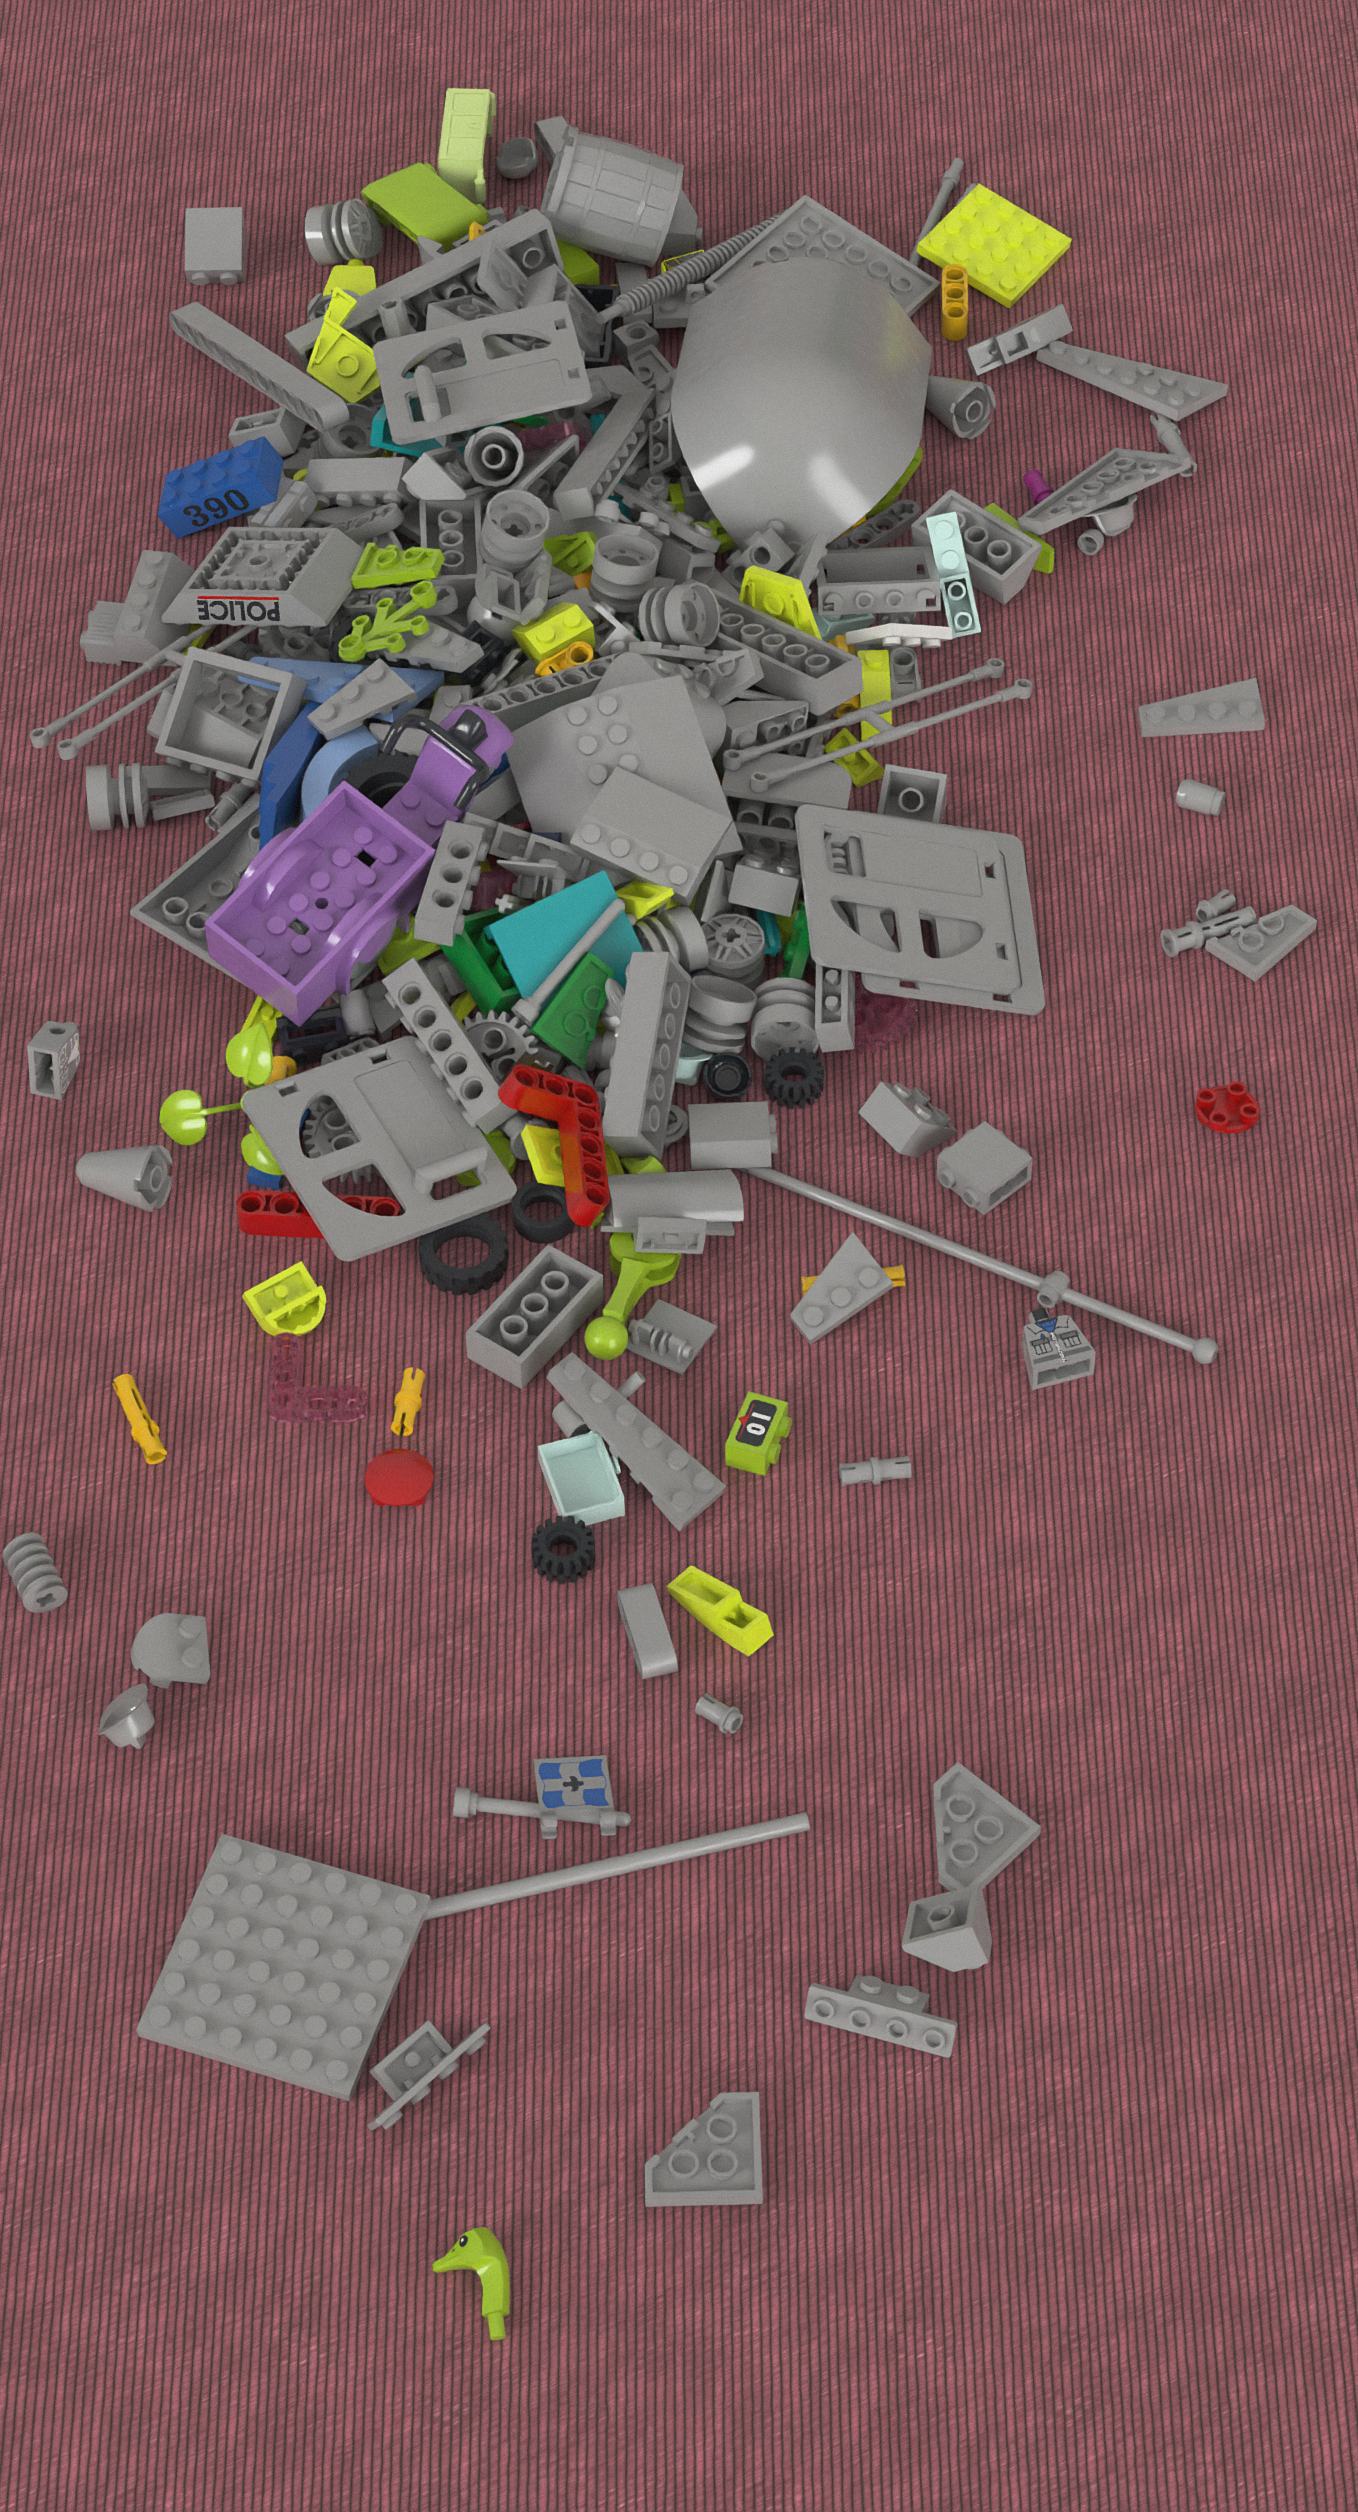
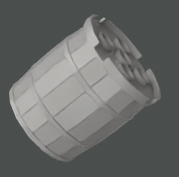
[540,124,684,268]

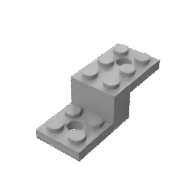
[477,239,606,358]

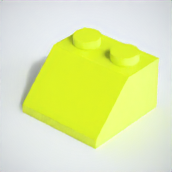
[510,601,596,669]

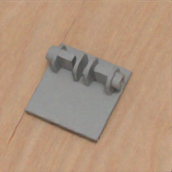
[497,856,580,901]
[626,1299,717,1375]

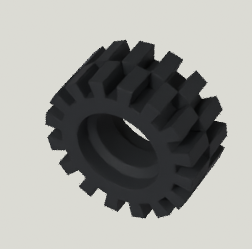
[765,1047,824,1109]
[531,1515,596,1584]

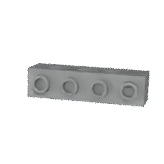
[414,820,488,947]
[815,921,855,1052]

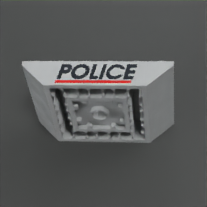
[161,527,364,628]

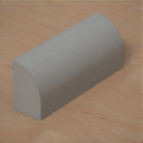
[602,1169,744,1228]

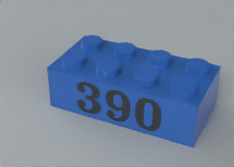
[157,436,284,539]

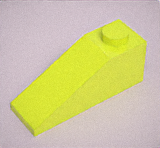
[857,650,893,742]

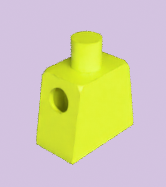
[323,259,376,297]

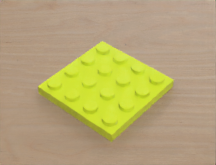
[916,184,1072,309]

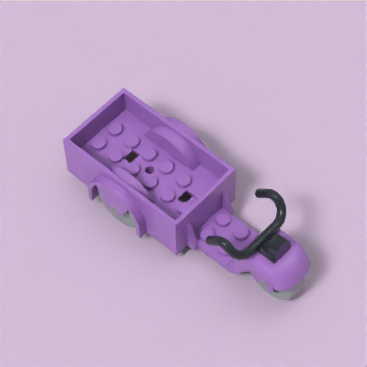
[204,705,514,1027]

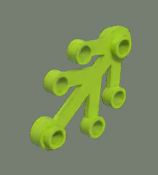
[338,581,437,662]

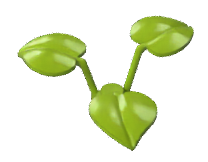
[160,1023,285,1175]

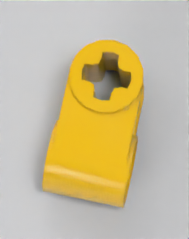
[535,641,595,678]

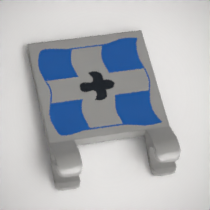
[533,1755,617,1839]

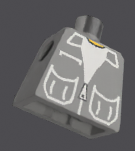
[27,1021,81,1100]

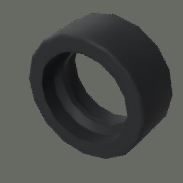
[512,1180,575,1244]

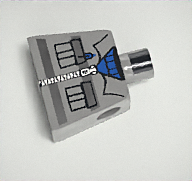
[1022,1308,1096,1390]

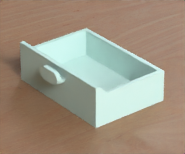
[538,1430,625,1526]

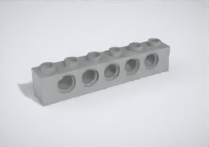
[382,957,518,1134]

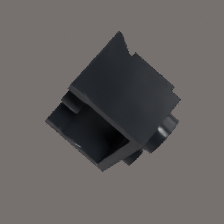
[436,620,506,689]
[276,1006,348,1068]

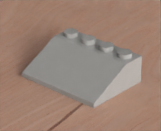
[570,766,732,907]

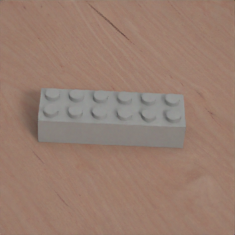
[426,294,585,380]
[601,952,692,1162]

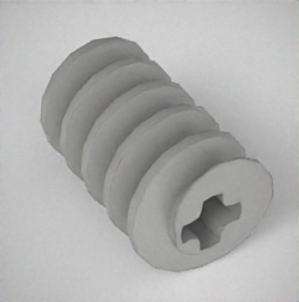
[2,1532,68,1613]

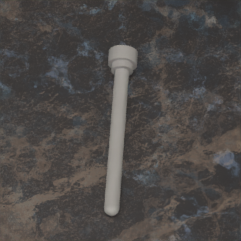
[511,899,625,1026]
[453,1787,631,1827]

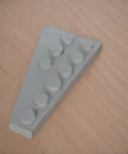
[1036,341,1228,421]
[1018,448,1191,535]

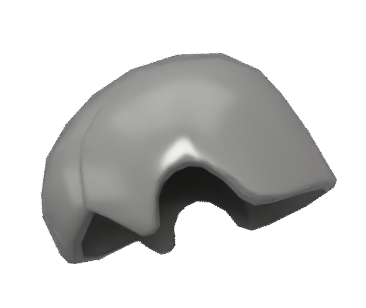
[496,137,539,180]

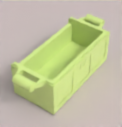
[438,88,496,205]

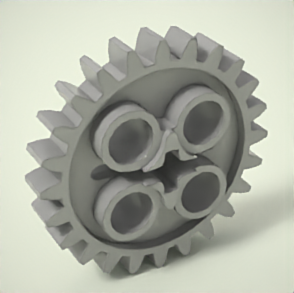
[258,622,330,662]
[443,1010,543,1099]
[303,1098,383,1183]

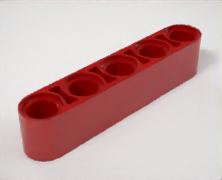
[236,1190,400,1239]

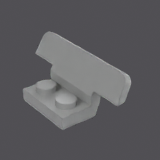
[600,1215,735,1254]

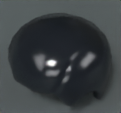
[703,1052,752,1102]

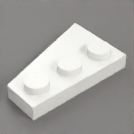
[846,623,953,648]

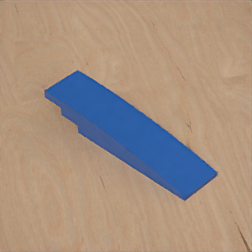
[258,700,327,852]

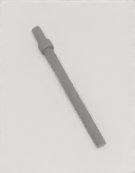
[908,158,964,267]

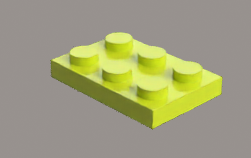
[521,1125,624,1187]

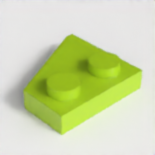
[542,531,598,577]

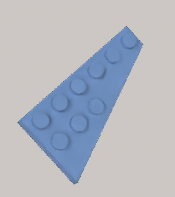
[238,656,445,723]

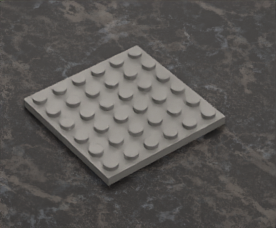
[704,195,941,318]
[136,1834,431,2102]

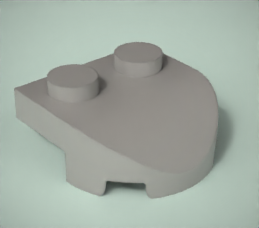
[130,1613,210,1689]

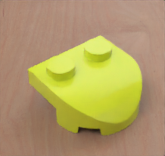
[242,1261,326,1338]

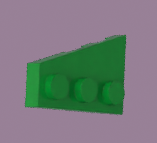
[777,904,810,980]

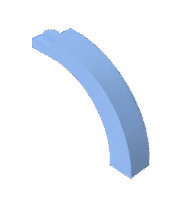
[299,725,379,859]

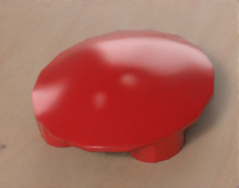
[1194,1081,1260,1134]
[364,1449,434,1507]

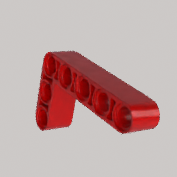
[498,1065,610,1227]

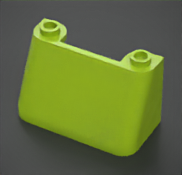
[360,162,490,253]

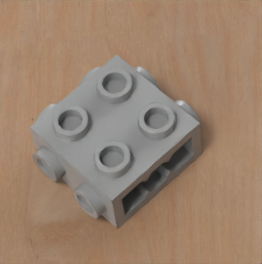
[937,1121,1033,1215]

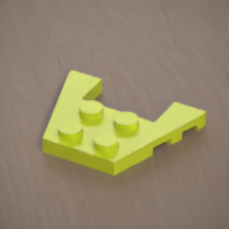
[306,286,428,404]
[739,565,822,640]

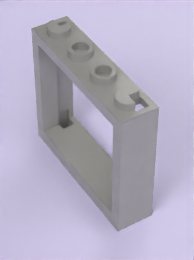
[812,546,941,616]
[154,646,307,789]

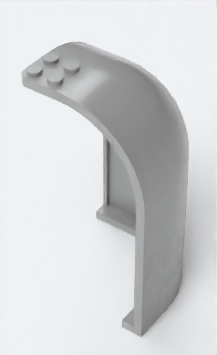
[671,257,933,557]

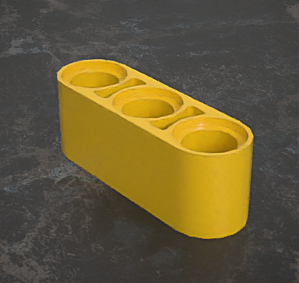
[941,264,968,341]

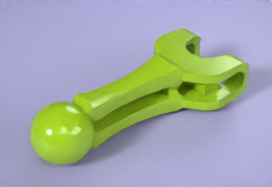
[584,1232,681,1360]

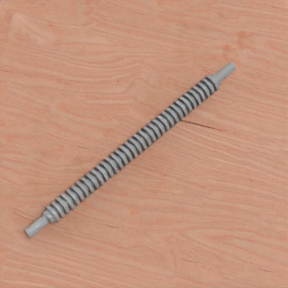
[596,208,789,324]

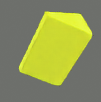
[824,727,884,788]

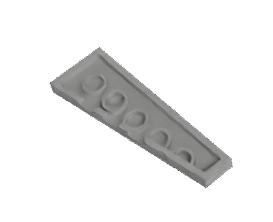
[547,1352,727,1531]

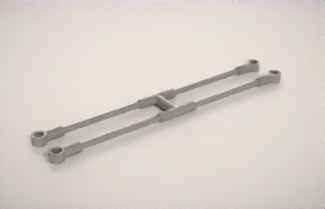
[30,624,259,760]
[722,658,1033,792]

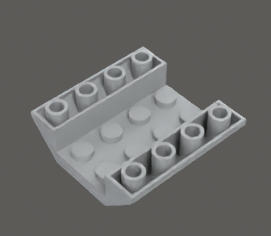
[147,667,308,782]

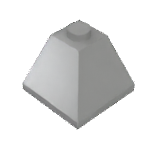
[902,1884,992,1972]

